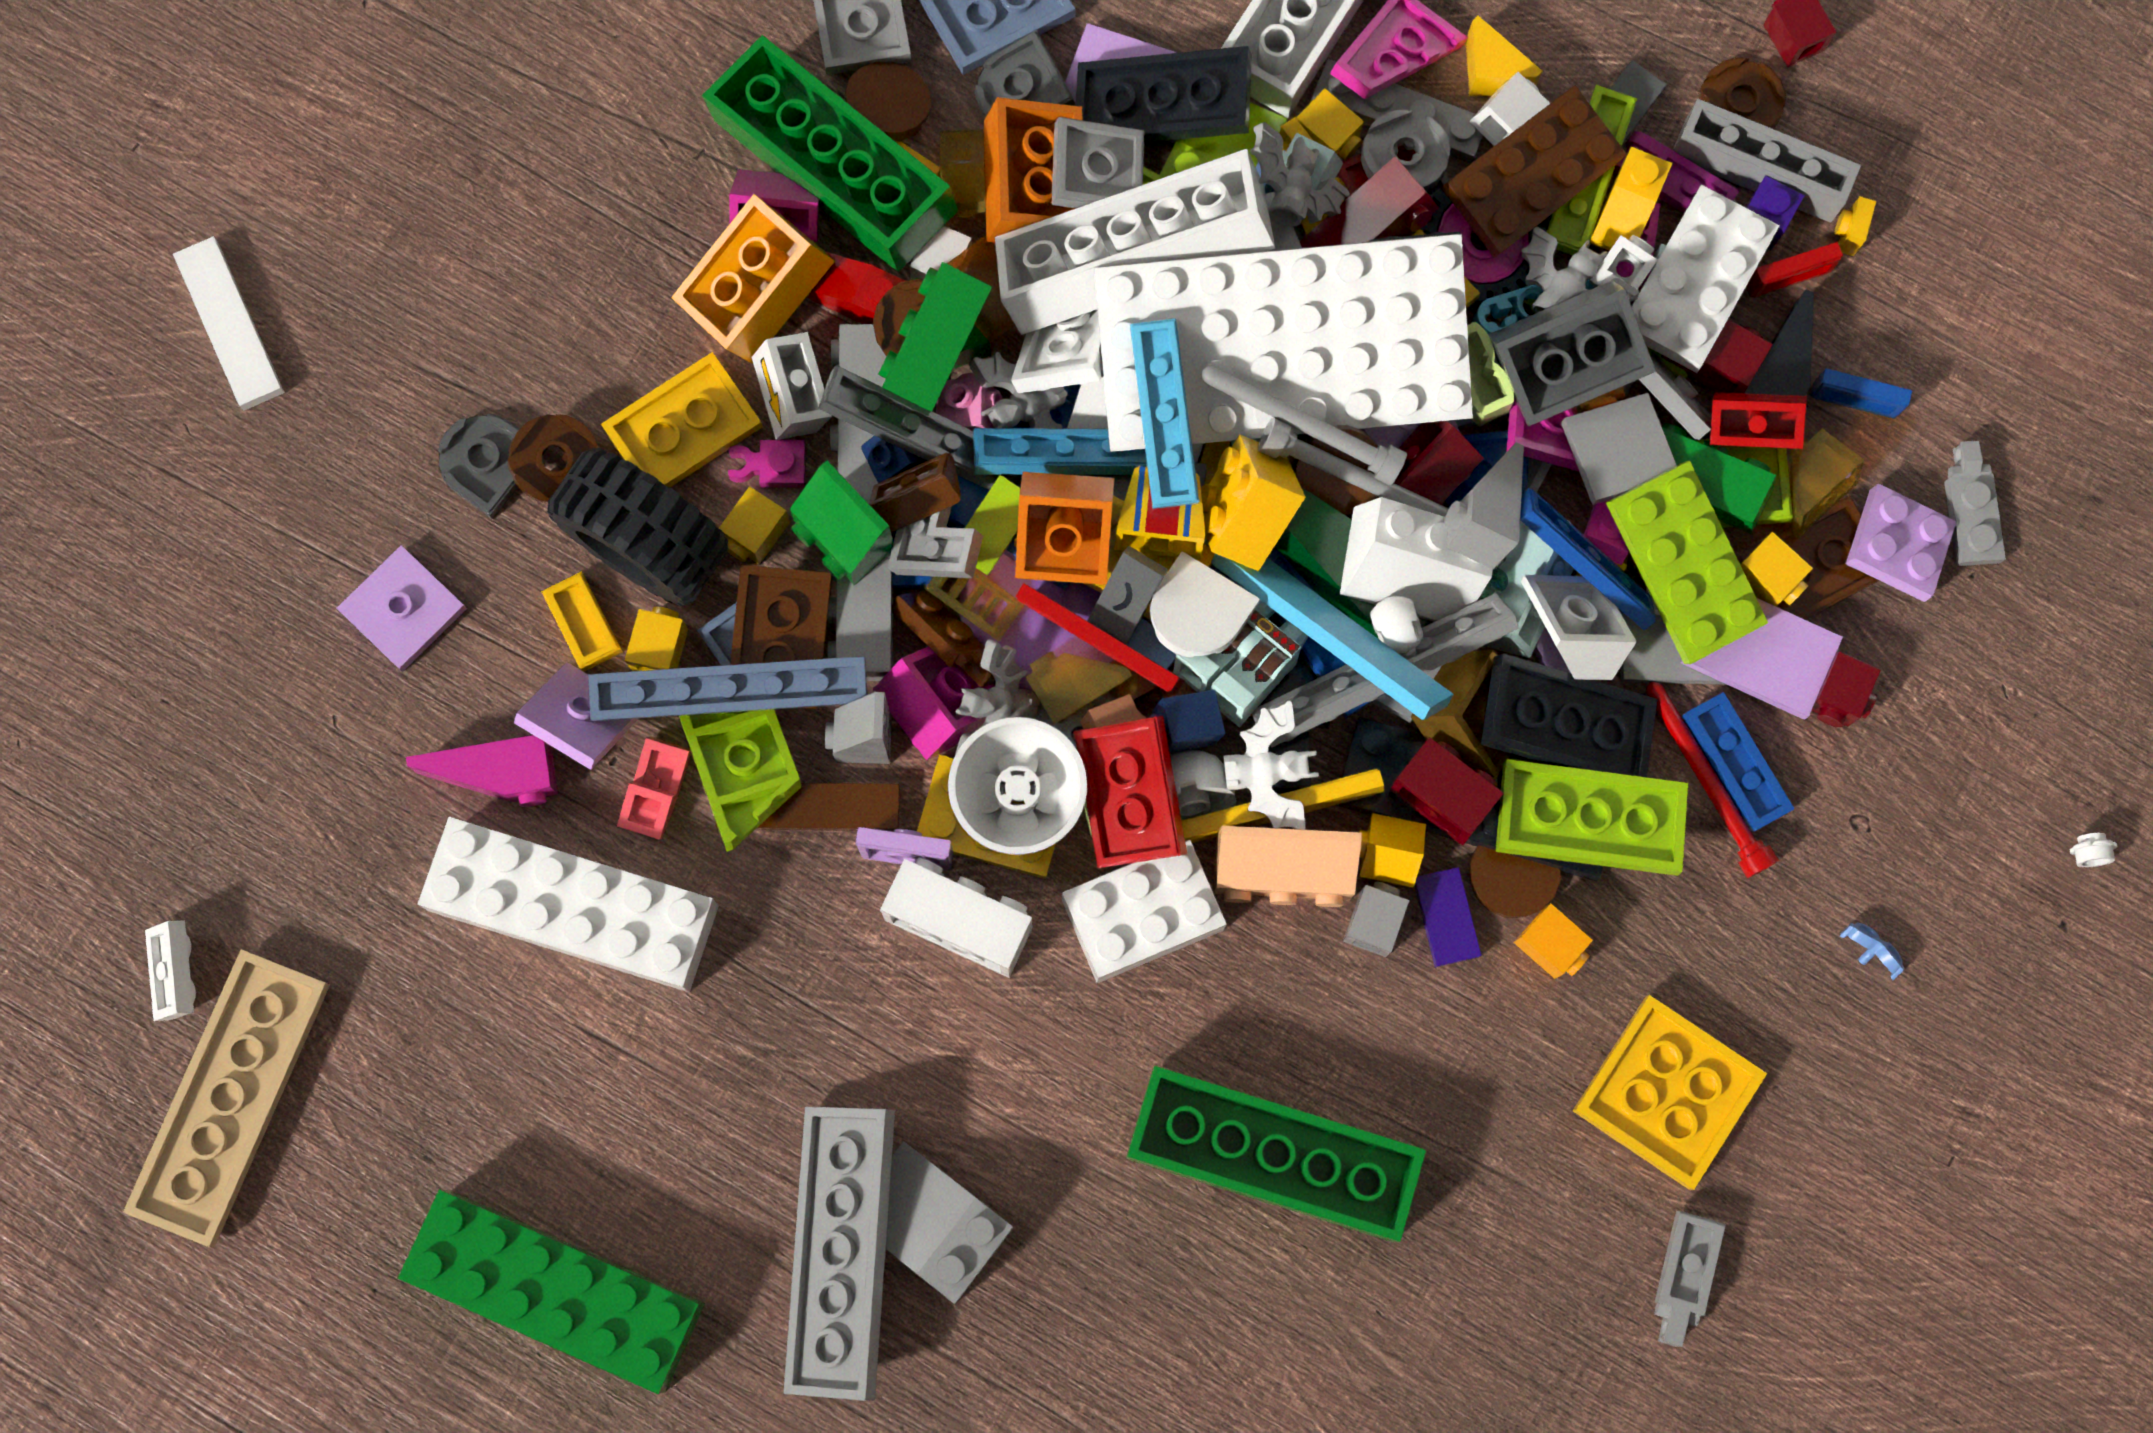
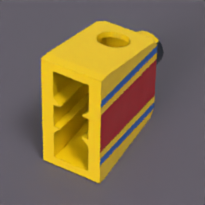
[1114,466,1205,560]

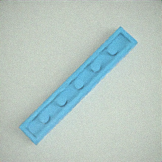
[1211,553,1454,720]

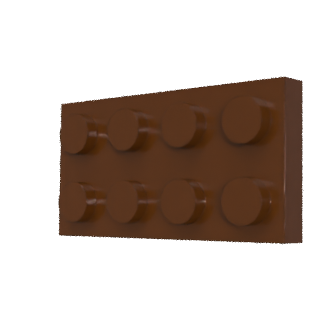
[1441,85,1627,258]

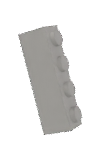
[1673,98,1861,223]

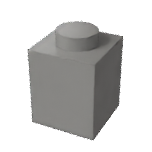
[1343,882,1409,957]

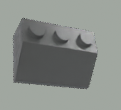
[1488,280,1656,426]

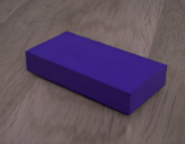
[1414,867,1482,968]

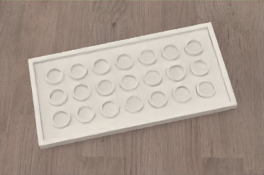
[1094,234,1473,452]

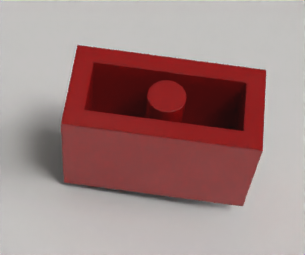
[1710,392,1807,449]

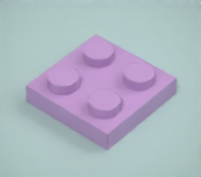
[1846,483,1956,602]

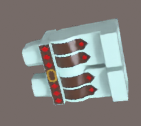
[1173,600,1308,727]

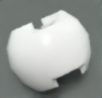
[1370,596,1424,653]

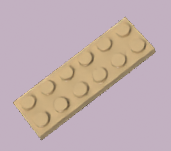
[123,950,330,1247]

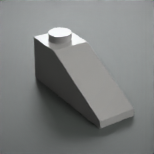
[1444,442,1524,569]
[825,692,892,764]

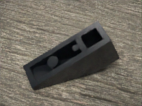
[1743,289,1814,410]

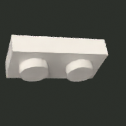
[145,921,196,1021]

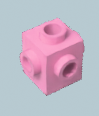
[936,373,1002,431]

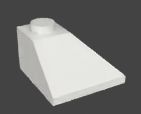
[1521,575,1637,680]

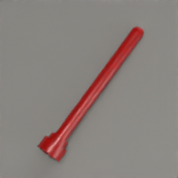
[1646,682,1780,879]

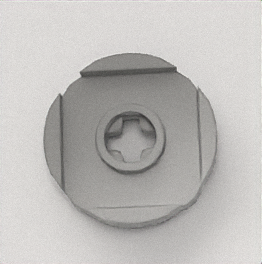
[1361,109,1450,192]

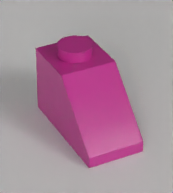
[729,169,819,242]

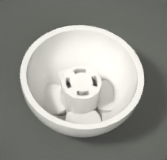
[948,717,1087,855]

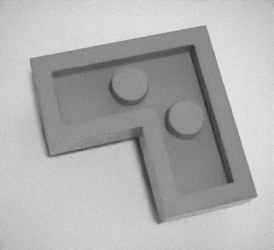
[887,506,983,578]

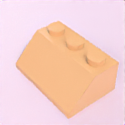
[1214,826,1362,907]

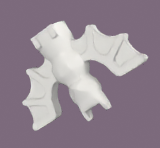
[1224,700,1319,830]

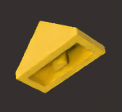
[1466,15,1543,96]

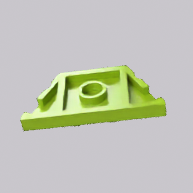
[679,709,801,851]

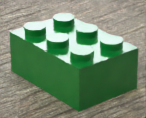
[878,262,992,412]

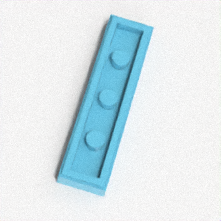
[1130,318,1199,509]

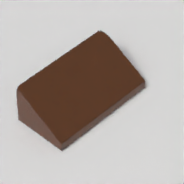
[869,452,961,533]

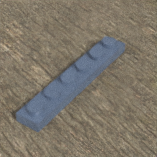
[588,656,868,721]

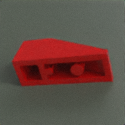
[806,252,905,324]

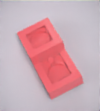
[617,737,692,840]

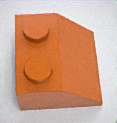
[1015,472,1114,585]

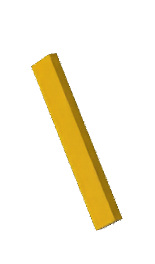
[1182,769,1384,843]

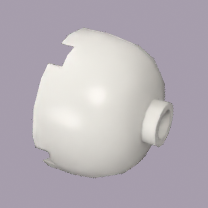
[1170,749,1236,821]

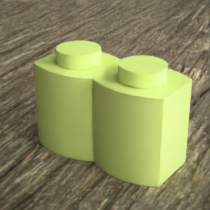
[1467,322,1514,426]

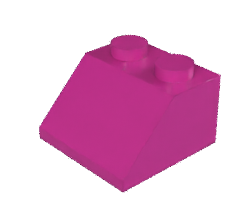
[873,646,995,760]

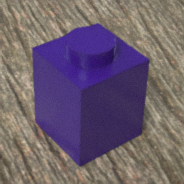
[1745,175,1804,251]

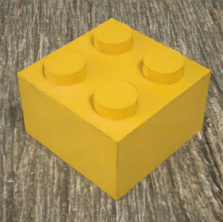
[1201,434,1305,571]

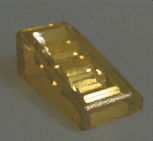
[923,569,1025,641]

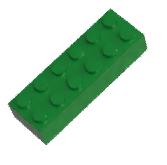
[702,35,958,272]
[1125,1065,1426,1242]
[397,1189,705,1394]

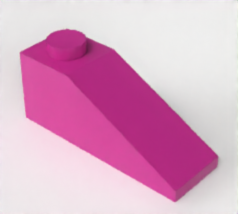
[406,735,558,807]

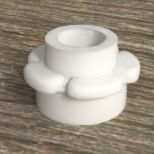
[2070,833,2117,867]

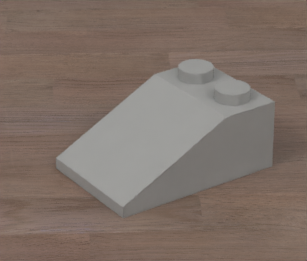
[886,1141,1014,1304]

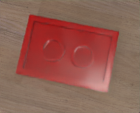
[1074,716,1187,868]

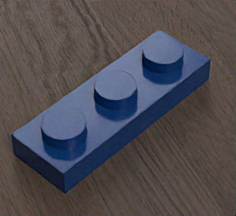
[1681,692,1795,833]

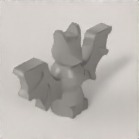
[1250,122,1350,227]
[1522,227,1639,313]
[969,352,1068,429]
[955,639,1040,755]

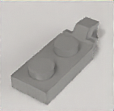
[1944,441,2006,566]
[1654,1211,1725,1347]

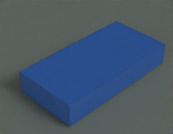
[1810,368,1912,419]

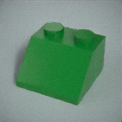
[790,460,893,585]

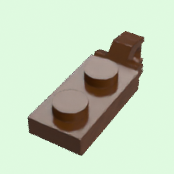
[892,588,995,687]

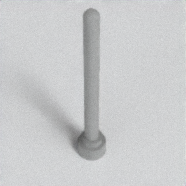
[1201,366,1407,486]
[1258,418,1449,517]

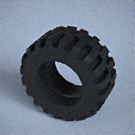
[547,448,728,606]

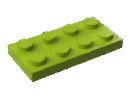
[1606,461,1768,664]
[1496,759,1688,876]

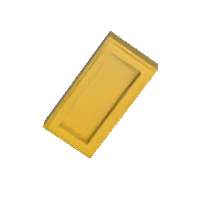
[541,571,623,672]

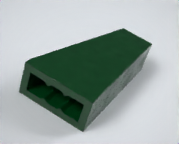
[1275,489,1379,639]

